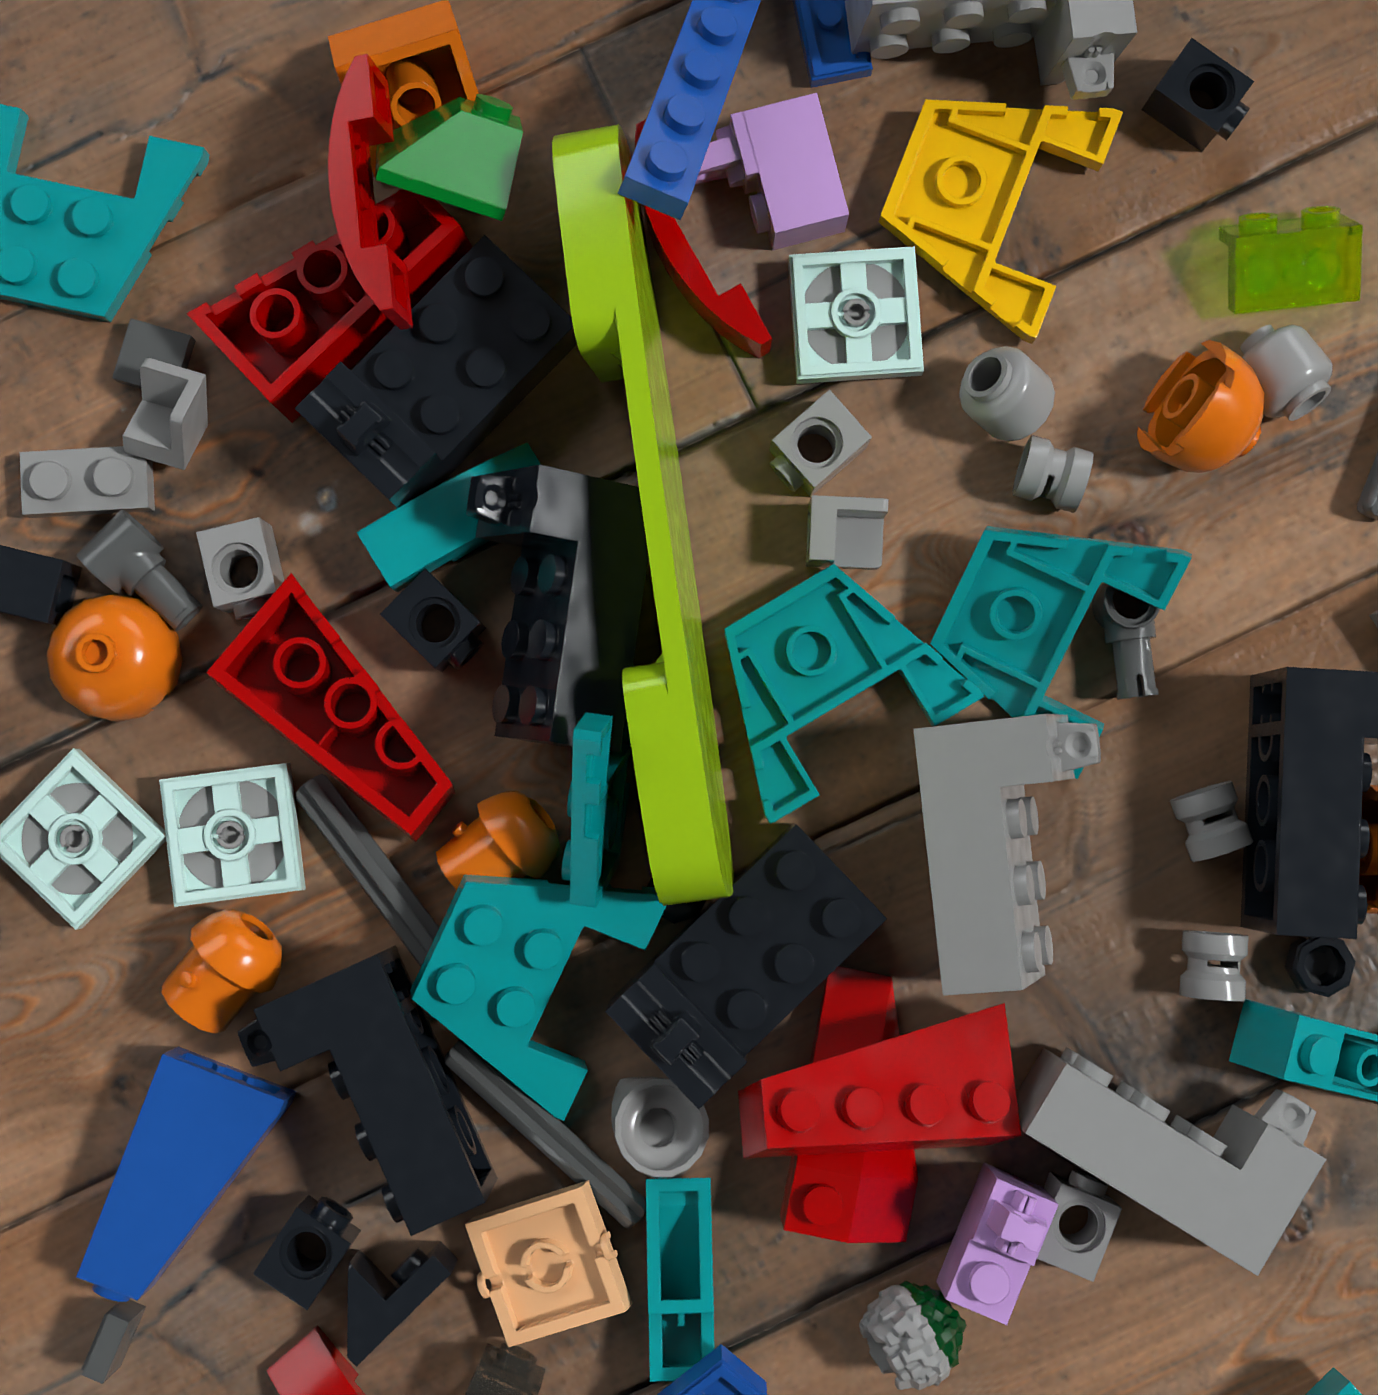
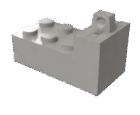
[845,0,1137,100]
[913,714,1101,996]
[1016,1047,1327,1276]

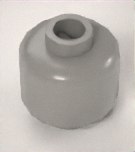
[1240,325,1333,421]
[959,346,1055,442]

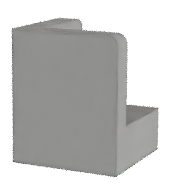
[122,358,208,470]
[806,495,889,570]

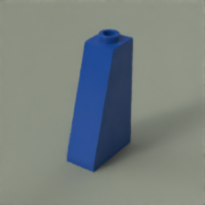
[76,1046,297,1302]

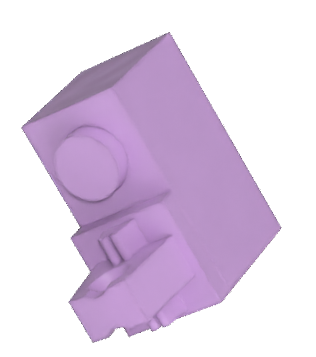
[695,93,849,250]
[936,1163,1059,1325]

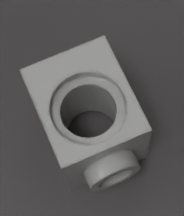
[769,389,872,497]
[196,517,284,620]
[1037,1169,1122,1282]

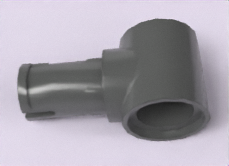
[76,509,203,631]
[1092,583,1160,700]

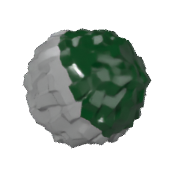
[859,1281,967,1390]

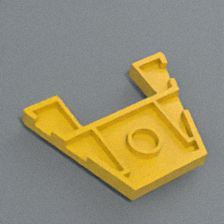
[878,99,1123,344]

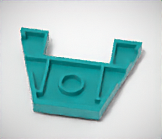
[0,104,210,323]
[930,526,1192,779]
[724,564,984,825]
[562,666,634,908]
[410,874,667,1121]

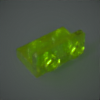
[1219,206,1363,314]

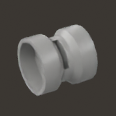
[1012,434,1094,513]
[1170,781,1254,862]
[1179,930,1249,1001]

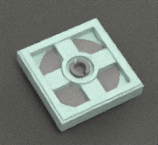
[788,246,924,384]
[0,748,166,930]
[159,763,306,907]

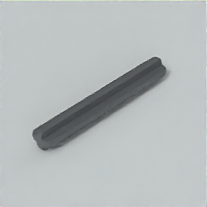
[295,774,439,967]
[444,1039,646,1229]

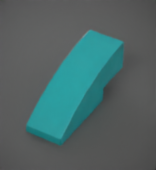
[356,443,541,593]
[646,1178,715,1382]

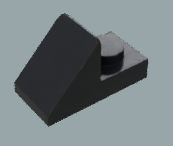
[347,1241,458,1367]

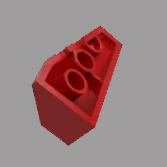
[780,966,918,1243]

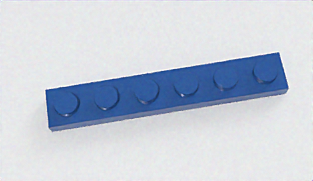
[618,0,761,220]

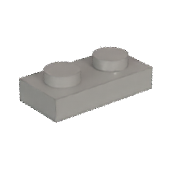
[19,446,155,518]

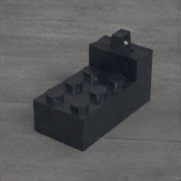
[295,235,577,508]
[466,465,649,752]
[1240,667,1378,939]
[605,823,887,1110]
[237,945,498,1236]

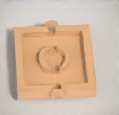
[465,1180,632,1348]

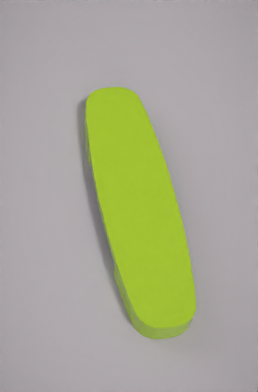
[552,124,734,906]

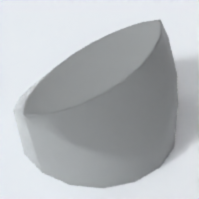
[611,1077,709,1179]

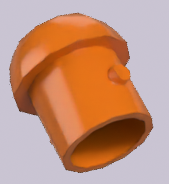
[436,791,560,891]
[161,909,282,1034]

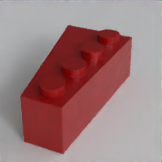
[186,189,472,423]
[206,573,456,842]
[738,1003,1021,1159]

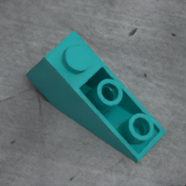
[1229,999,1378,1102]

